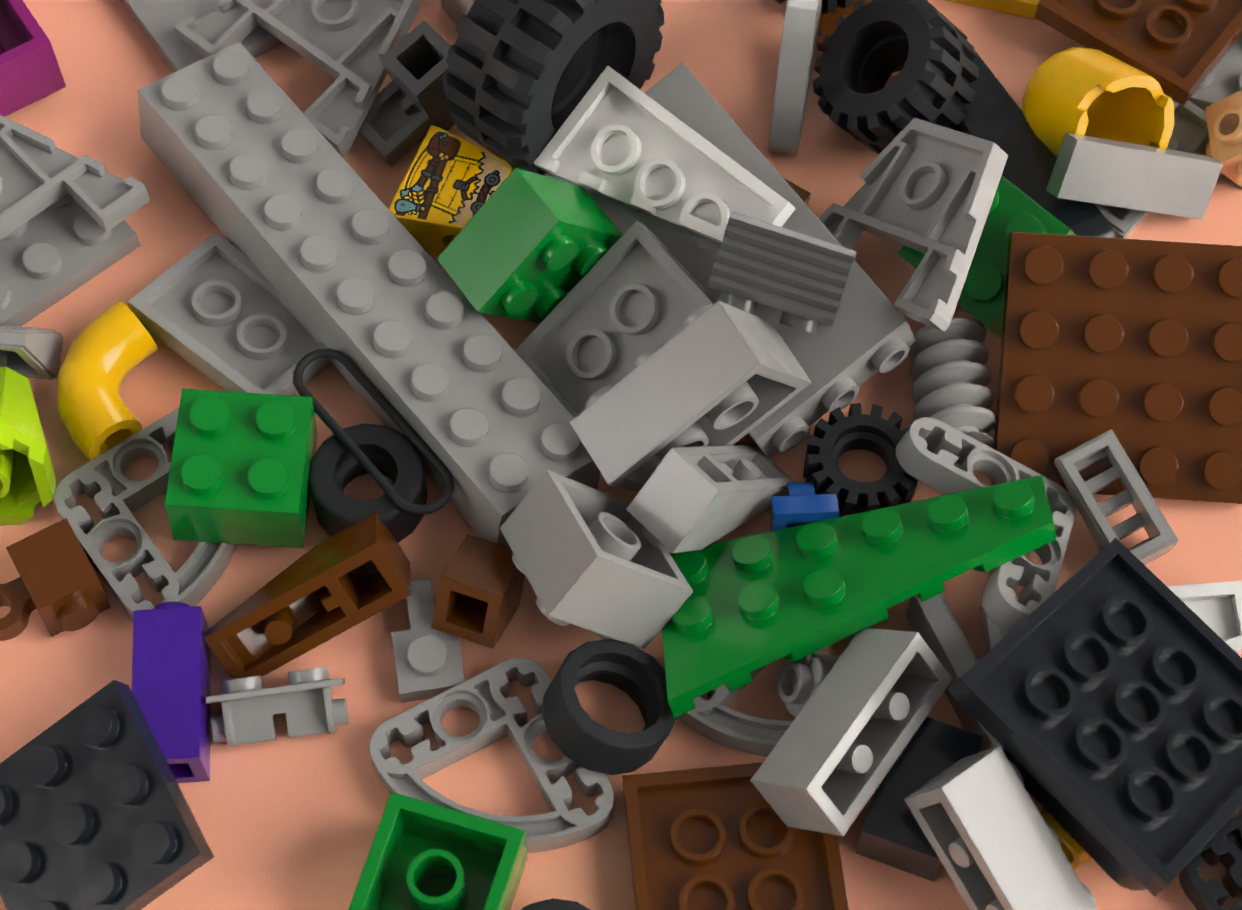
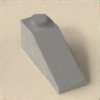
[626,444,795,553]

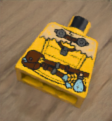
[389,125,515,257]

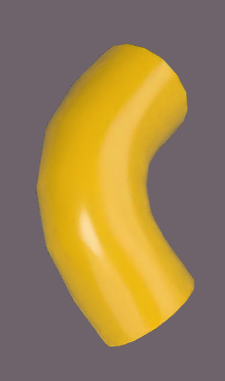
[57,300,158,461]

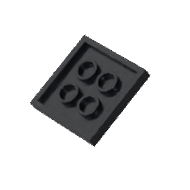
[0,680,214,910]

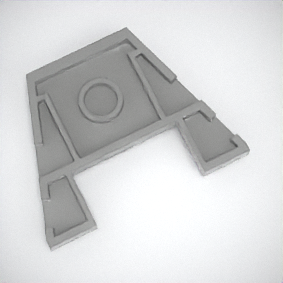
[174,0,420,157]
[0,115,150,308]
[818,118,1008,332]

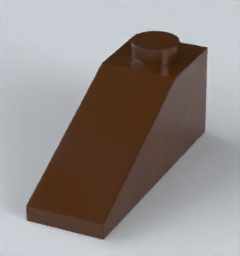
[203,511,411,679]

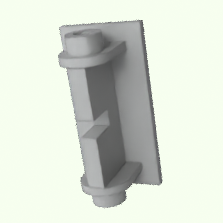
[205,666,349,748]

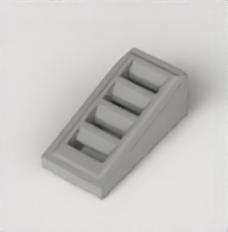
[0,325,63,380]
[1054,429,1179,565]

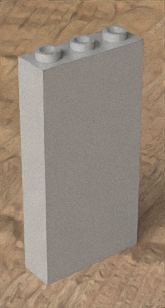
[543,62,916,458]

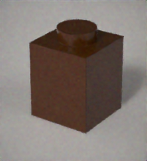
[431,534,525,649]

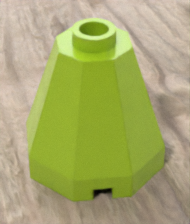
[0,366,56,526]

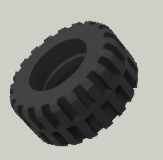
[443,0,664,175]

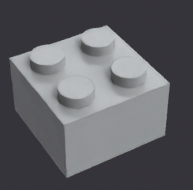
[500,470,693,649]

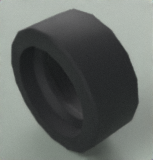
[542,639,678,775]

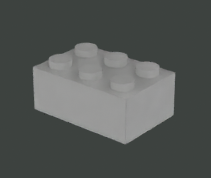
[570,301,812,492]

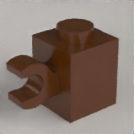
[0,518,111,641]

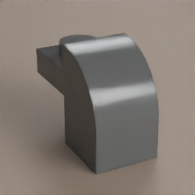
[358,20,455,167]

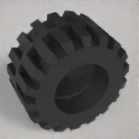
[813,0,979,154]

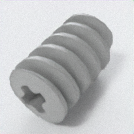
[908,318,997,452]

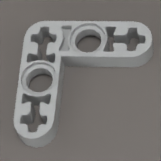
[896,417,1076,632]

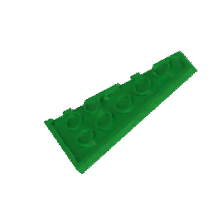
[662,475,1057,718]

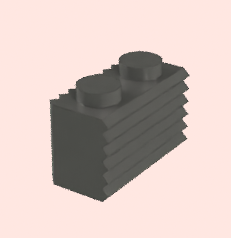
[708,212,858,334]

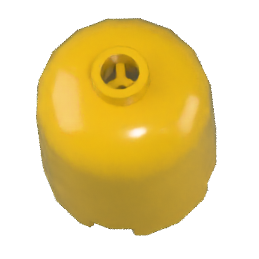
[1022,47,1175,157]

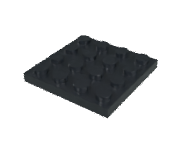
[948,537,1242,897]

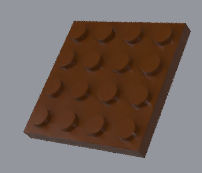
[991,232,1242,504]

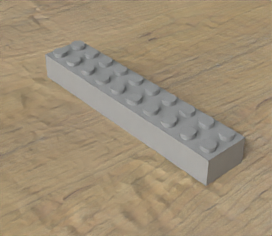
[138,42,601,547]

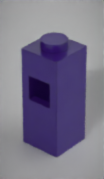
[132,602,211,783]

